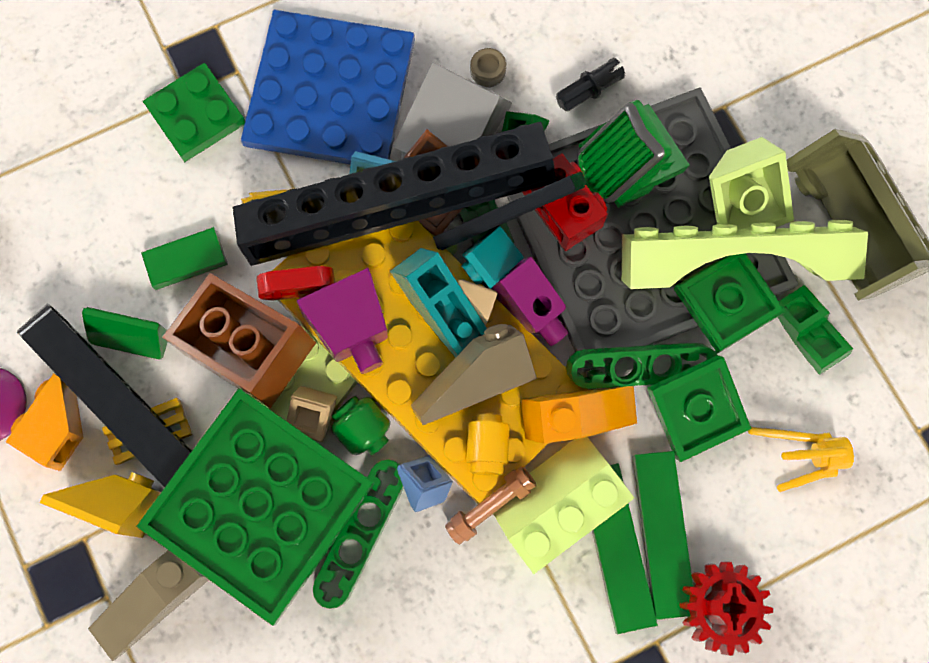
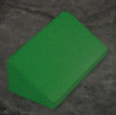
[82,307,168,360]

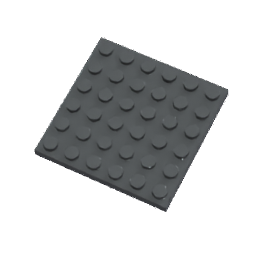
[507,87,799,372]

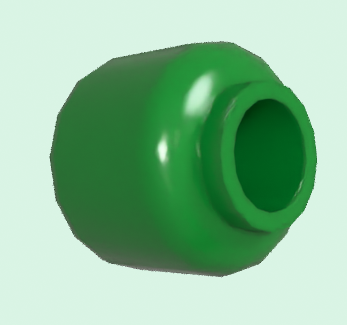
[331,395,391,456]

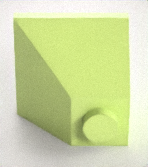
[709,137,794,230]

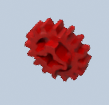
[680,562,774,656]

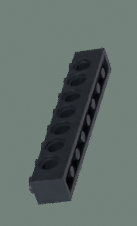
[232,121,556,266]

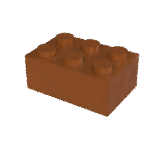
[162,273,316,409]

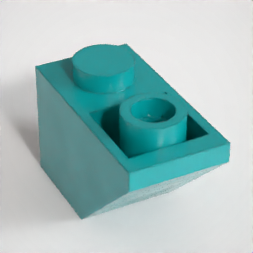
[461,226,524,288]

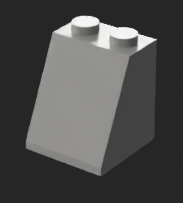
[393,62,512,159]

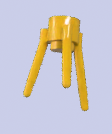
[748,427,854,492]

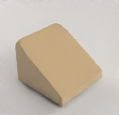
[458,279,498,326]
[286,386,337,443]

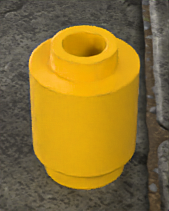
[466,414,510,475]

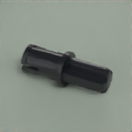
[556,58,625,111]

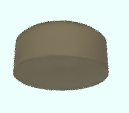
[470,48,506,87]

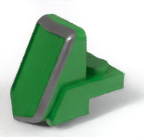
[577,100,690,208]

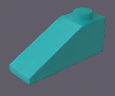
[390,248,487,358]

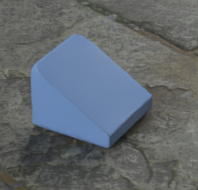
[397,455,453,512]

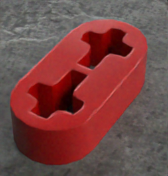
[256,266,335,301]

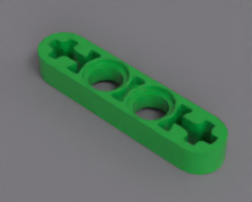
[566,343,718,389]
[313,459,404,609]

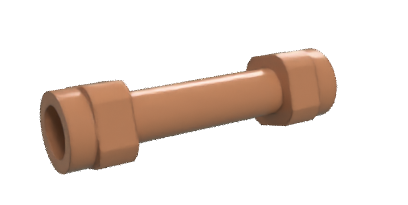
[445,466,536,545]

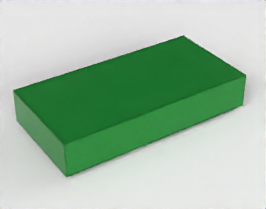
[141,227,228,290]

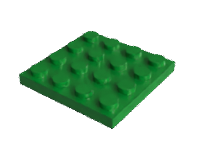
[136,388,375,626]

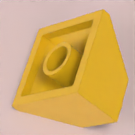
[39,472,161,538]

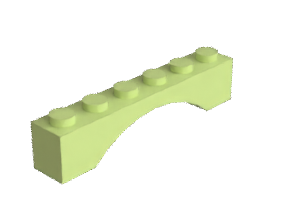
[621,220,868,289]

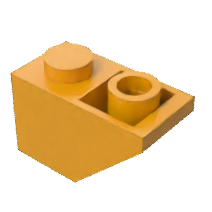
[6,373,84,471]

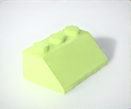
[493,437,635,575]

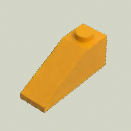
[521,386,637,444]

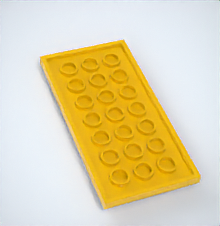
[272,221,588,504]

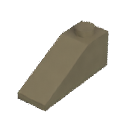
[411,324,537,425]
[88,550,209,661]

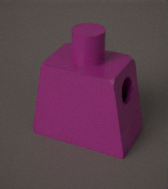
[484,257,568,346]
[296,268,388,374]

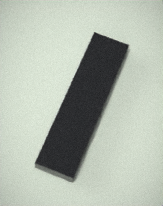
[433,171,587,250]

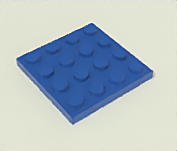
[241,9,415,165]

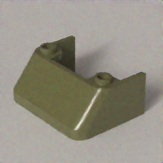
[787,129,929,301]

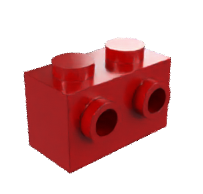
[522,153,608,252]

